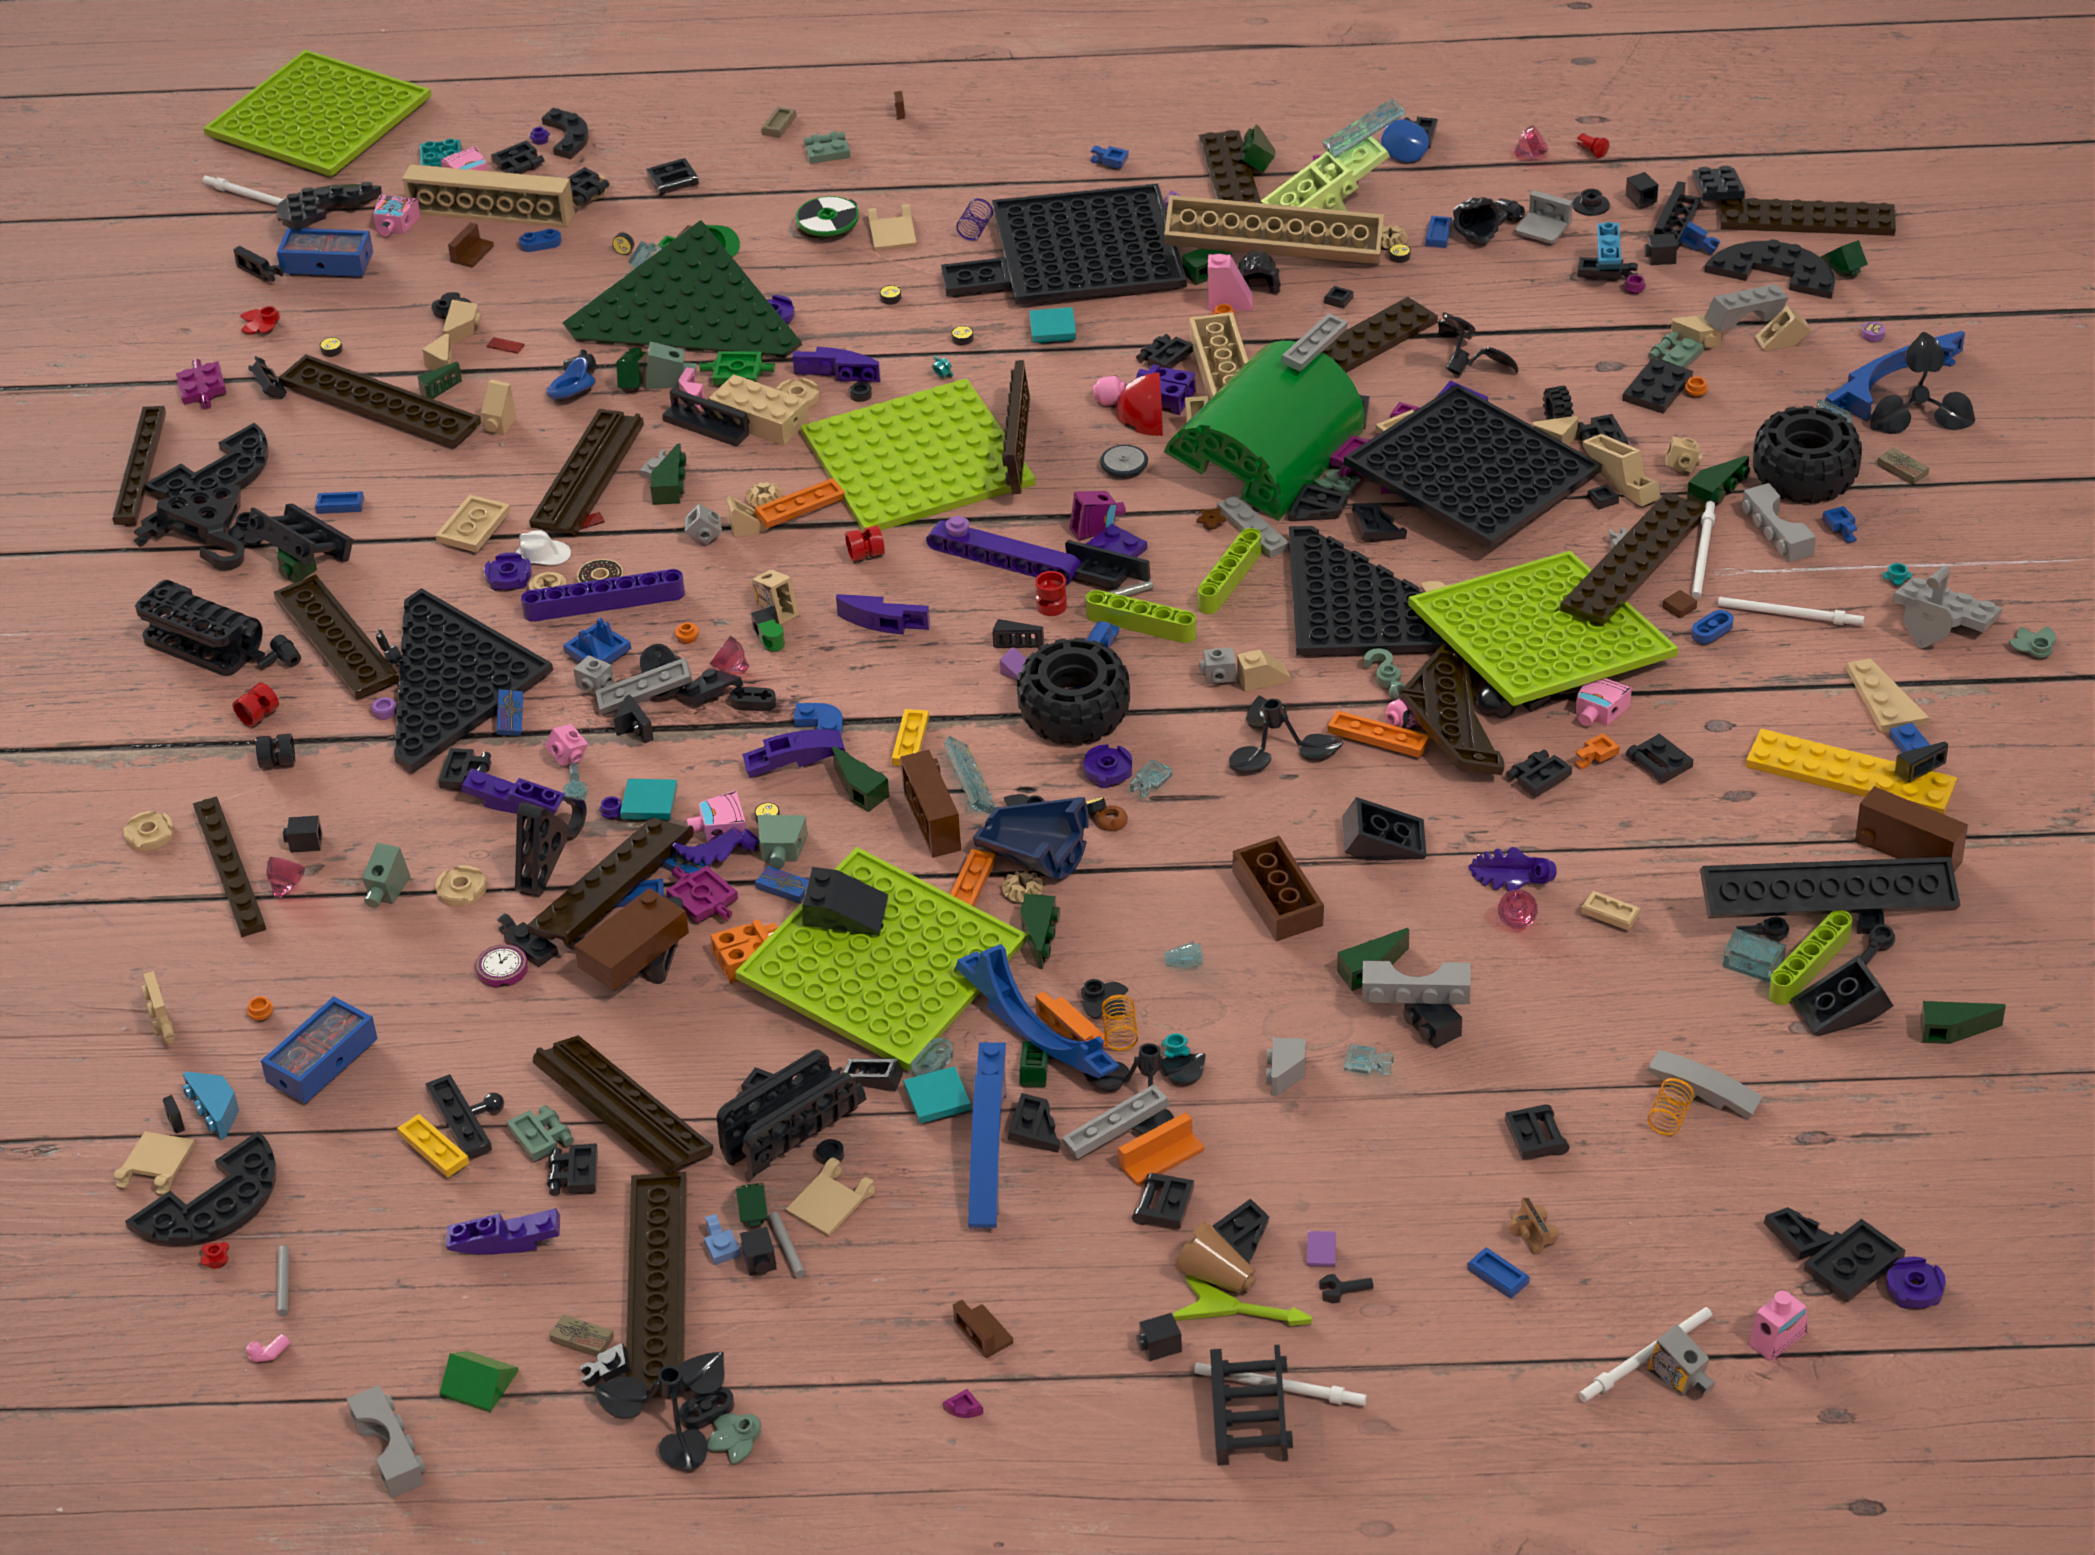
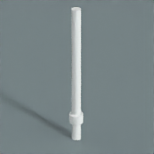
[202,176,284,206]
[1691,501,1716,599]
[1718,597,1864,626]
[1578,1307,1712,1403]
[1195,1362,1367,1406]

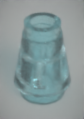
[1164,941,1204,967]

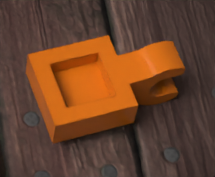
[1574,733,1620,769]

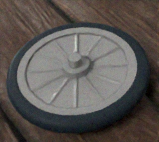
[1100,445,1148,477]

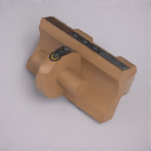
[1508,1197,1559,1254]

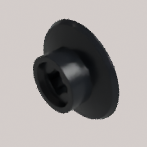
[1572,188,1610,216]

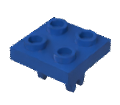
[563,618,631,664]

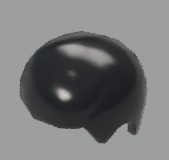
[1476,684,1516,718]

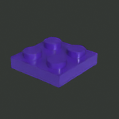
[1086,524,1148,557]

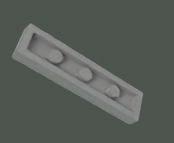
[1281,313,1348,372]
[1217,495,1289,558]
[595,658,693,715]
[1062,1084,1170,1159]

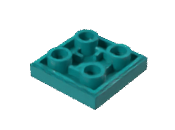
[419,139,462,167]
[1029,307,1076,344]
[620,779,678,820]
[903,1066,971,1124]

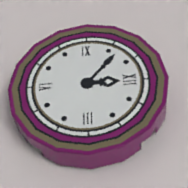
[475,944,528,987]

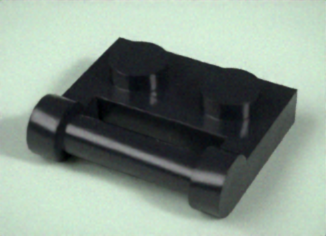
[646,158,699,195]
[1626,733,1694,784]
[1505,1104,1570,1160]
[1132,1173,1194,1229]

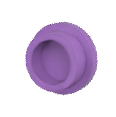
[946,516,969,537]

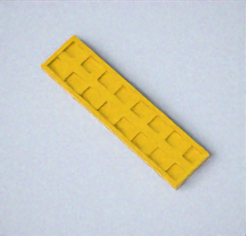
[1746,729,1957,814]

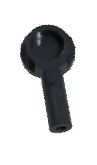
[1736,916,1789,941]
[1860,925,1895,965]

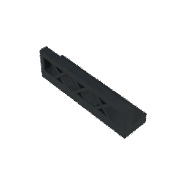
[1654,181,1701,250]
[662,388,749,447]

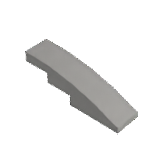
[1647,1050,1763,1120]

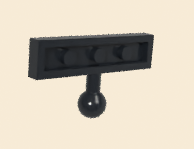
[425,1074,504,1159]

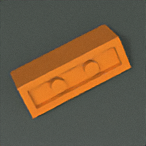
[1035,991,1110,1048]
[1118,1112,1204,1186]

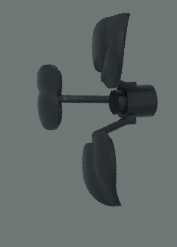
[1438,312,1519,376]
[1870,332,1975,434]
[1229,695,1343,773]
[1083,1043,1206,1135]
[594,1352,725,1471]

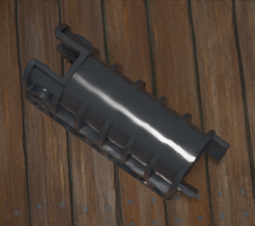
[135,580,265,676]
[716,1049,867,1181]

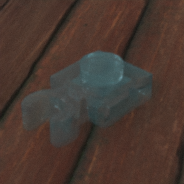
[1130,759,1172,797]
[1344,1044,1394,1075]

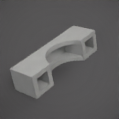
[1704,284,1789,331]
[1741,483,1816,562]
[1362,961,1471,1005]
[347,1385,426,1498]

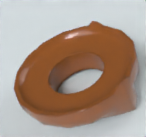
[1094,805,1128,831]

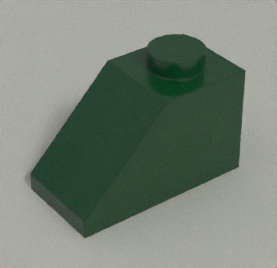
[1820,240,1868,277]
[1182,248,1232,285]
[277,548,317,583]
[736,1182,768,1226]

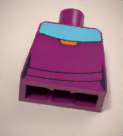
[1069,491,1126,541]

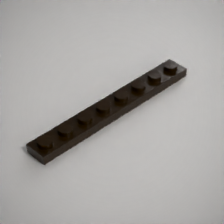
[112,406,166,525]
[193,796,266,937]

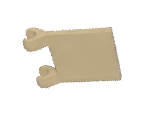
[868,204,917,251]
[114,1131,195,1195]
[786,1158,875,1237]

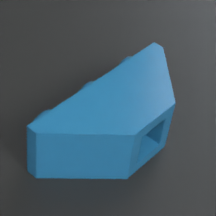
[1597,222,1621,270]
[182,1071,239,1140]

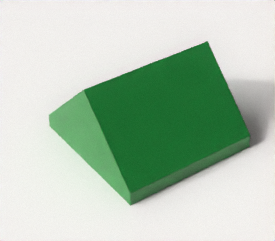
[440,1351,519,1413]

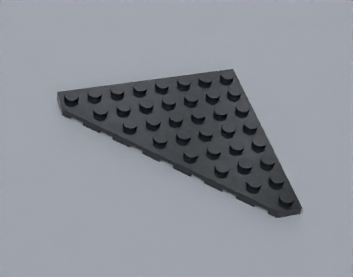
[1289,526,1445,656]
[394,588,553,773]

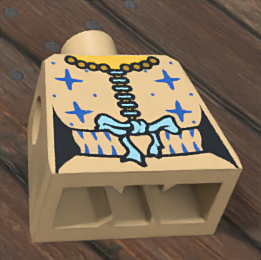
[751,570,799,625]

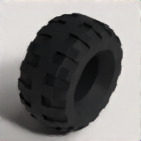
[1753,406,1862,504]
[1017,638,1130,745]

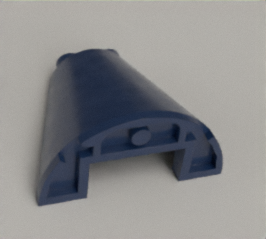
[973,797,1089,879]

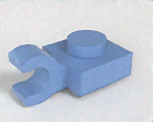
[704,1214,741,1265]

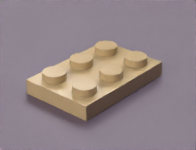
[435,495,511,552]

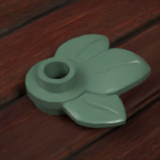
[1314,469,1360,495]
[2009,626,2056,658]
[707,1413,761,1465]

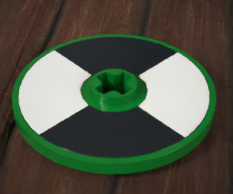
[796,196,859,236]

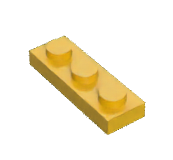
[892,709,929,766]
[397,1114,469,1178]

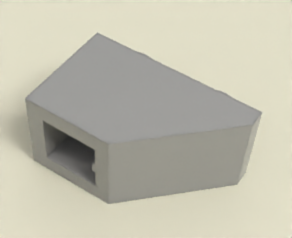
[1266,1038,1306,1096]

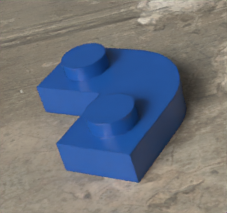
[794,703,843,737]

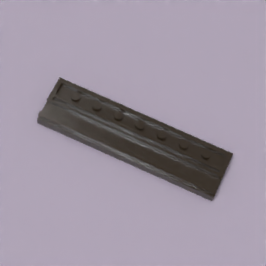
[529,409,644,536]
[527,818,694,945]
[533,1035,714,1174]

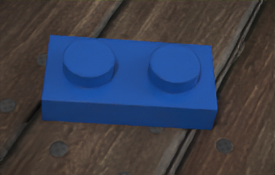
[1889,723,1936,758]

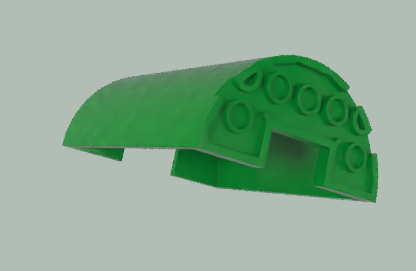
[1164,341,1365,521]

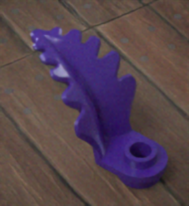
[673,827,760,865]
[1469,847,1557,893]

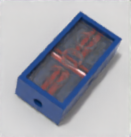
[277,228,374,277]
[261,996,378,1104]

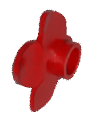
[240,306,280,334]

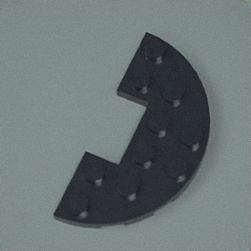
[276,182,382,230]
[1704,239,1835,299]
[144,423,269,502]
[125,1131,277,1245]

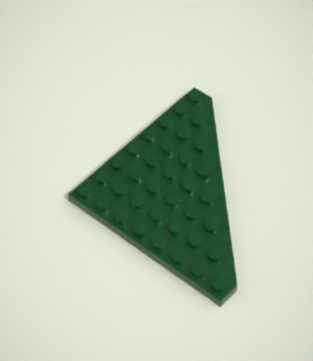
[562,220,802,358]

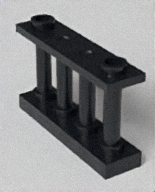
[247,503,354,565]
[1210,1345,1293,1465]

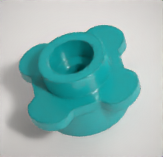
[932,356,953,378]
[1883,563,1912,586]
[1162,1033,1190,1058]

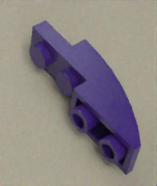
[792,347,881,382]
[836,594,930,635]
[742,729,846,778]
[461,769,565,814]
[446,1208,560,1255]

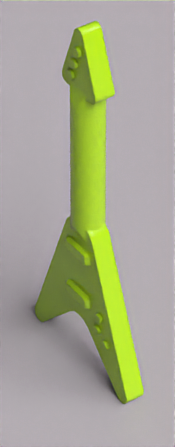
[1173,1275,1312,1326]

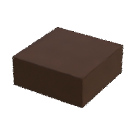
[894,91,905,120]
[1663,590,1697,618]

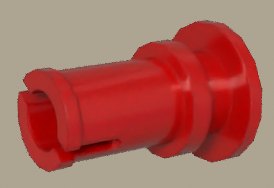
[1577,133,1609,158]

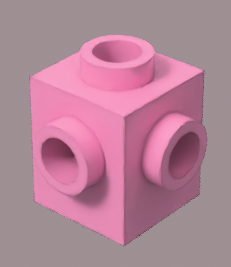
[545,724,588,766]

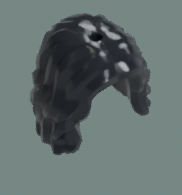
[1452,197,1501,244]
[1238,249,1281,294]

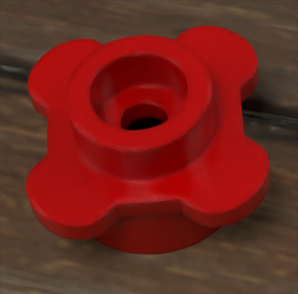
[200,1242,229,1269]

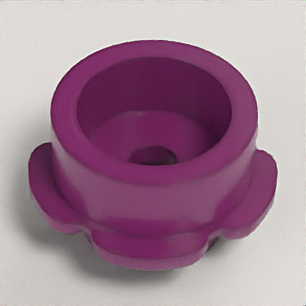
[1624,274,1646,294]

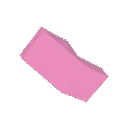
[678,367,705,410]

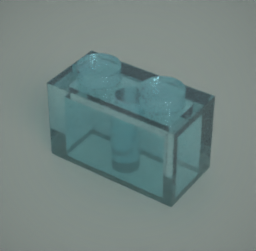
[1723,928,1786,983]

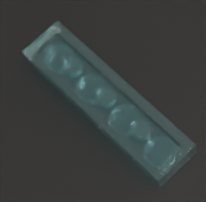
[1322,98,1405,158]
[943,736,996,814]

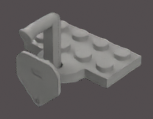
[1893,565,2002,648]

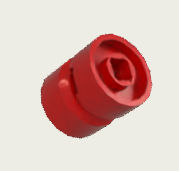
[845,525,885,562]
[1035,571,1067,616]
[232,682,279,727]

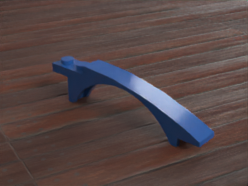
[1824,331,1965,421]
[955,944,1120,1078]
[968,1042,1007,1228]

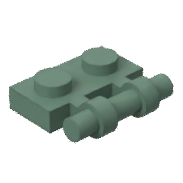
[804,131,851,164]
[1648,331,1704,368]
[507,1105,574,1161]

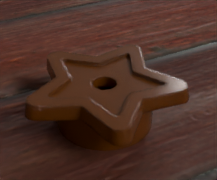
[1196,508,1227,530]

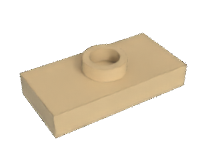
[1581,891,1640,931]

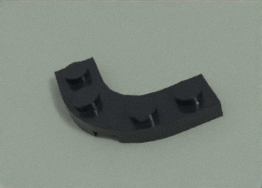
[542,108,589,160]

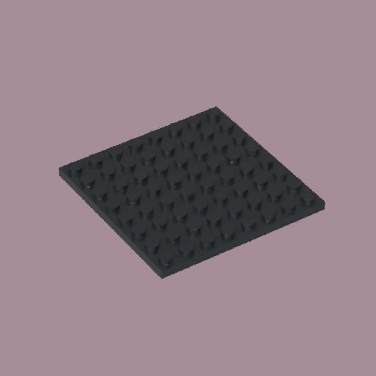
[992,183,1187,304]
[1343,384,1603,548]

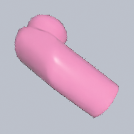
[246,1334,290,1362]

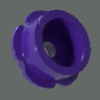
[529,127,550,145]
[599,796,622,819]

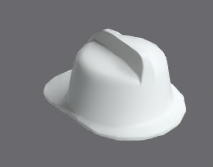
[516,530,571,565]

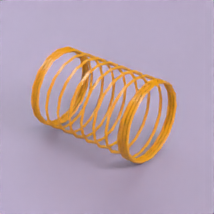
[1102,995,1138,1051]
[1647,1078,1694,1135]

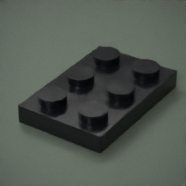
[1692,166,1745,201]
[941,257,1011,296]
[1622,358,1693,414]
[1804,1219,1905,1302]

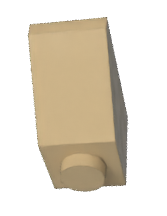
[443,300,481,345]
[1755,305,1811,351]
[1671,315,1722,349]
[481,380,516,435]
[1237,649,1291,691]

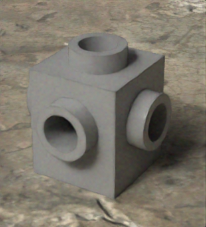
[685,503,722,546]
[1200,647,1236,684]
[574,655,614,695]

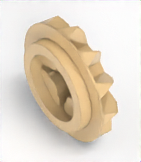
[1381,225,1407,249]
[746,481,783,507]
[529,572,567,590]
[1002,870,1043,903]

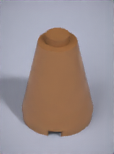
[1175,1221,1257,1294]

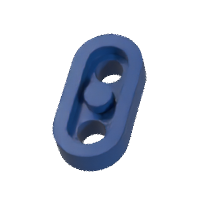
[519,228,562,252]
[1692,610,1734,644]

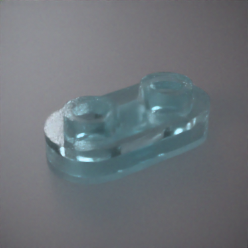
[911,1038,954,1077]

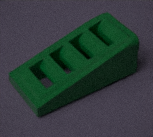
[417,362,462,399]
[1019,1041,1049,1087]

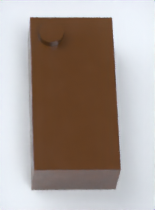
[900,750,961,858]
[1855,786,1968,872]
[1232,836,1324,942]
[574,888,689,991]

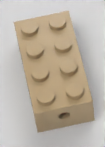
[708,375,809,446]

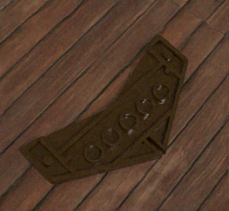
[1399,641,1505,775]

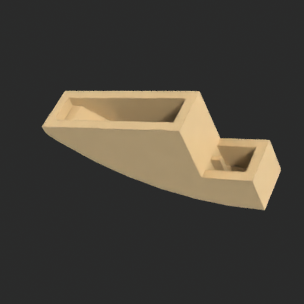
[1582,434,1660,506]

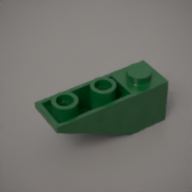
[1242,124,1275,173]
[616,348,648,388]
[650,443,686,505]
[1687,455,1750,506]
[832,746,889,812]
[1020,893,1060,969]
[1337,928,1409,991]
[1920,1001,2006,1044]

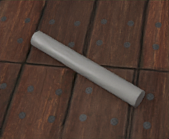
[1084,580,1153,606]
[768,1212,806,1278]
[277,1245,289,1316]

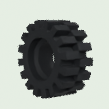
[1543,385,1574,420]

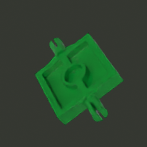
[699,351,775,385]

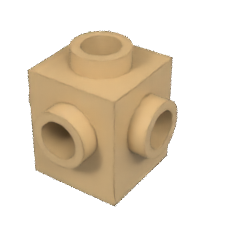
[1665,436,1702,473]

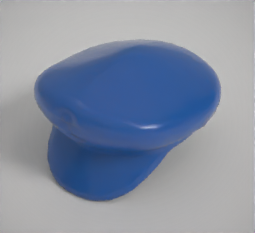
[1381,119,1429,163]
[546,357,596,399]

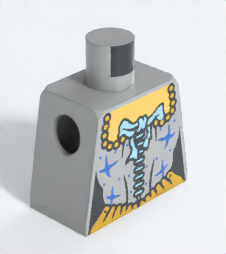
[1647,1324,1715,1396]

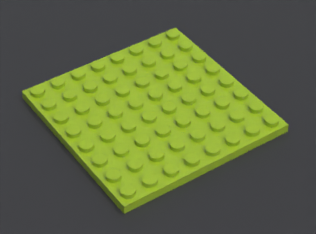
[203,50,432,177]
[801,378,1036,531]
[1408,551,1679,706]
[735,847,1027,1071]

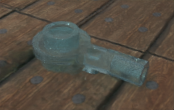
[563,763,588,800]

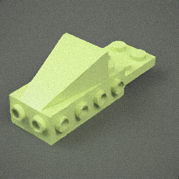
[1261,130,1390,211]

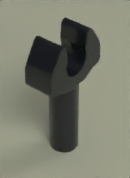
[1319,1274,1373,1303]

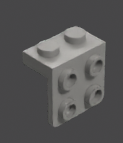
[1516,190,1573,244]

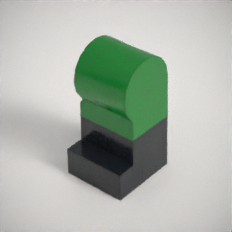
[751,606,785,652]

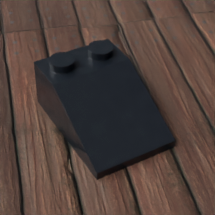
[1342,797,1427,860]
[802,867,888,936]
[1791,955,1894,1036]

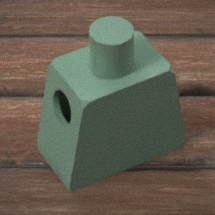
[645,342,697,389]
[758,815,808,868]
[363,843,411,908]

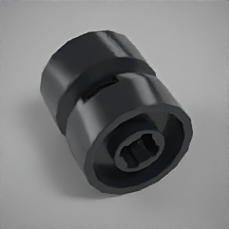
[256,733,295,768]

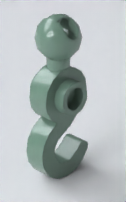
[1364,648,1406,700]

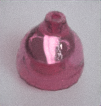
[1513,125,1549,158]
[710,636,750,673]
[266,857,306,898]
[1498,890,1538,929]

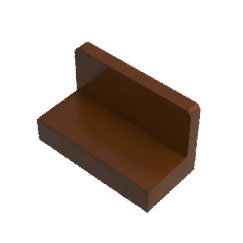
[448,222,494,268]
[953,1300,1013,1359]

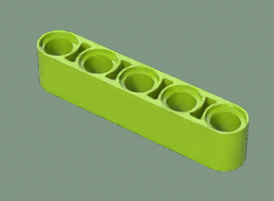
[1198,528,1262,614]
[1085,590,1196,643]
[1769,910,1852,1005]

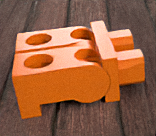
[710,919,778,984]

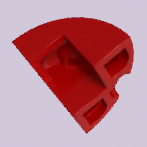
[1116,373,1163,436]

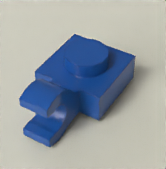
[1090,146,1129,169]
[1678,221,1720,255]
[1822,506,1857,543]

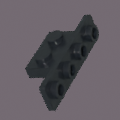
[1065,540,1151,590]

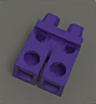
[1131,364,1196,415]

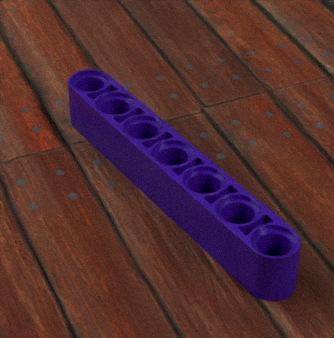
[926,520,1081,585]
[521,569,685,622]

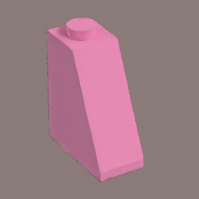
[1208,254,1253,311]

